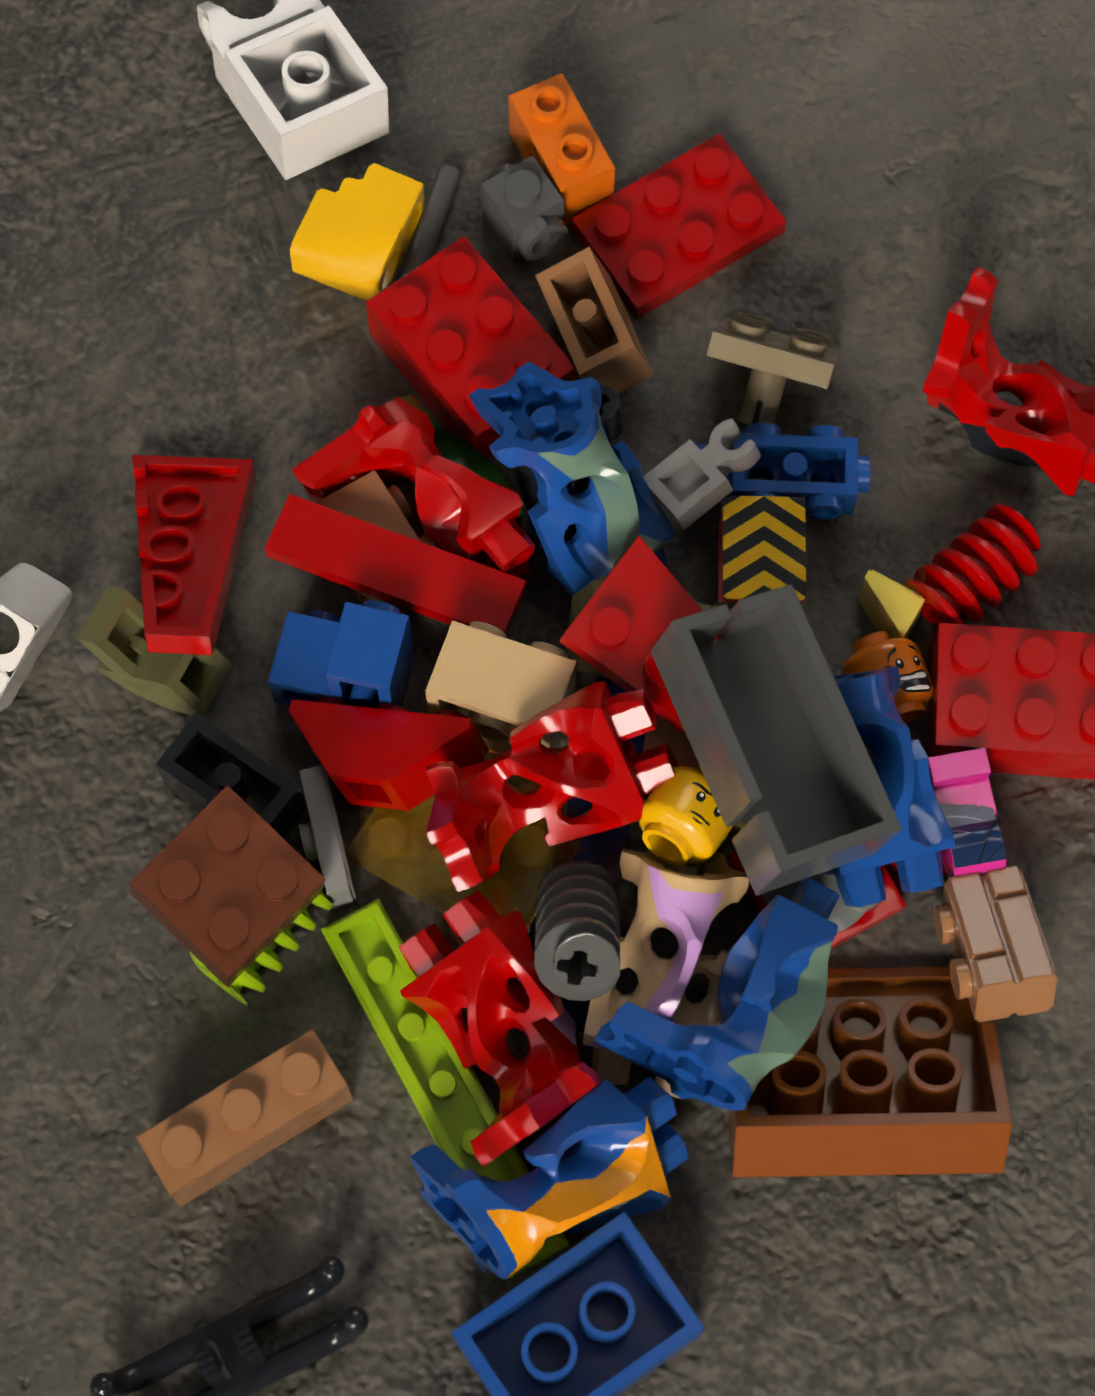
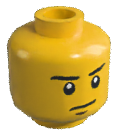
[639,765,733,866]

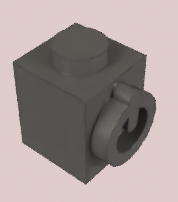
[481,156,568,264]

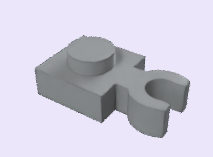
[643,418,761,530]

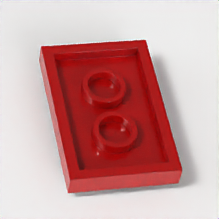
[571,133,787,320]

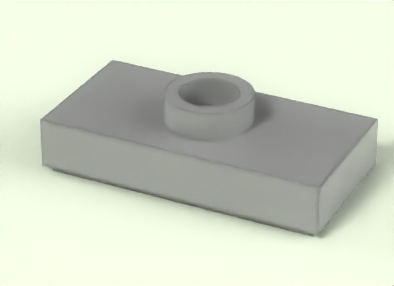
[299,765,357,910]

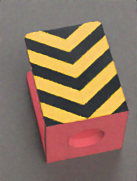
[718,495,806,604]

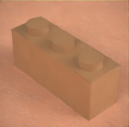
[136,1029,353,1207]

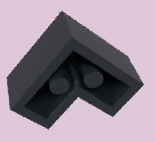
[156,714,307,839]

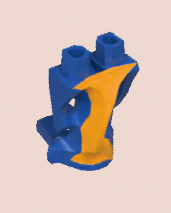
[410,1077,689,1279]

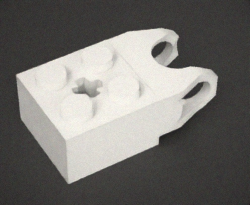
[197,0,389,180]

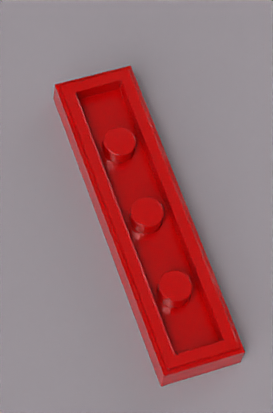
[264,493,526,635]

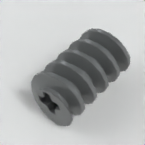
[535,860,620,1001]

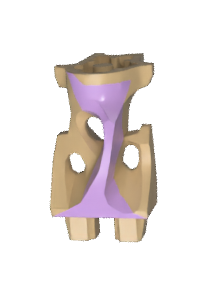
[583,849,749,1099]

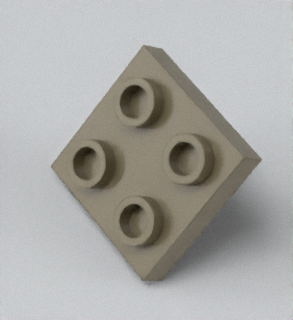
[706,312,842,425]

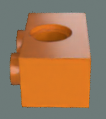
[508,73,615,225]

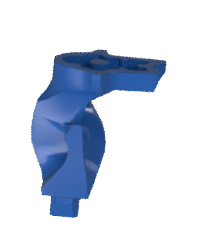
[822,666,956,907]

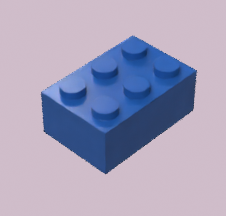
[451,1211,706,1396]

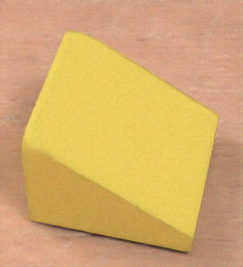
[858,570,925,639]

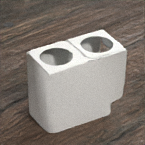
[0,563,72,712]

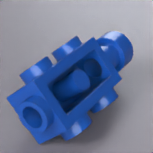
[682,423,870,520]

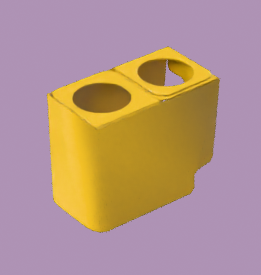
[290,163,425,302]

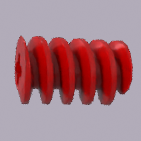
[903,503,1041,627]

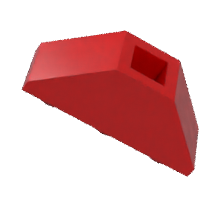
[288,697,489,811]

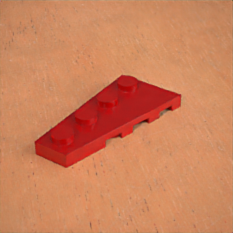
[132,455,256,655]
[559,536,719,736]

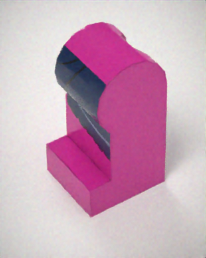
[928,748,1006,878]

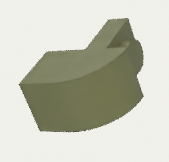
[76,585,232,718]

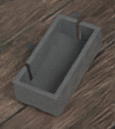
[650,584,902,896]

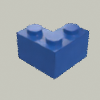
[268,600,415,708]

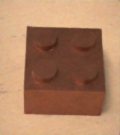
[130,785,326,988]

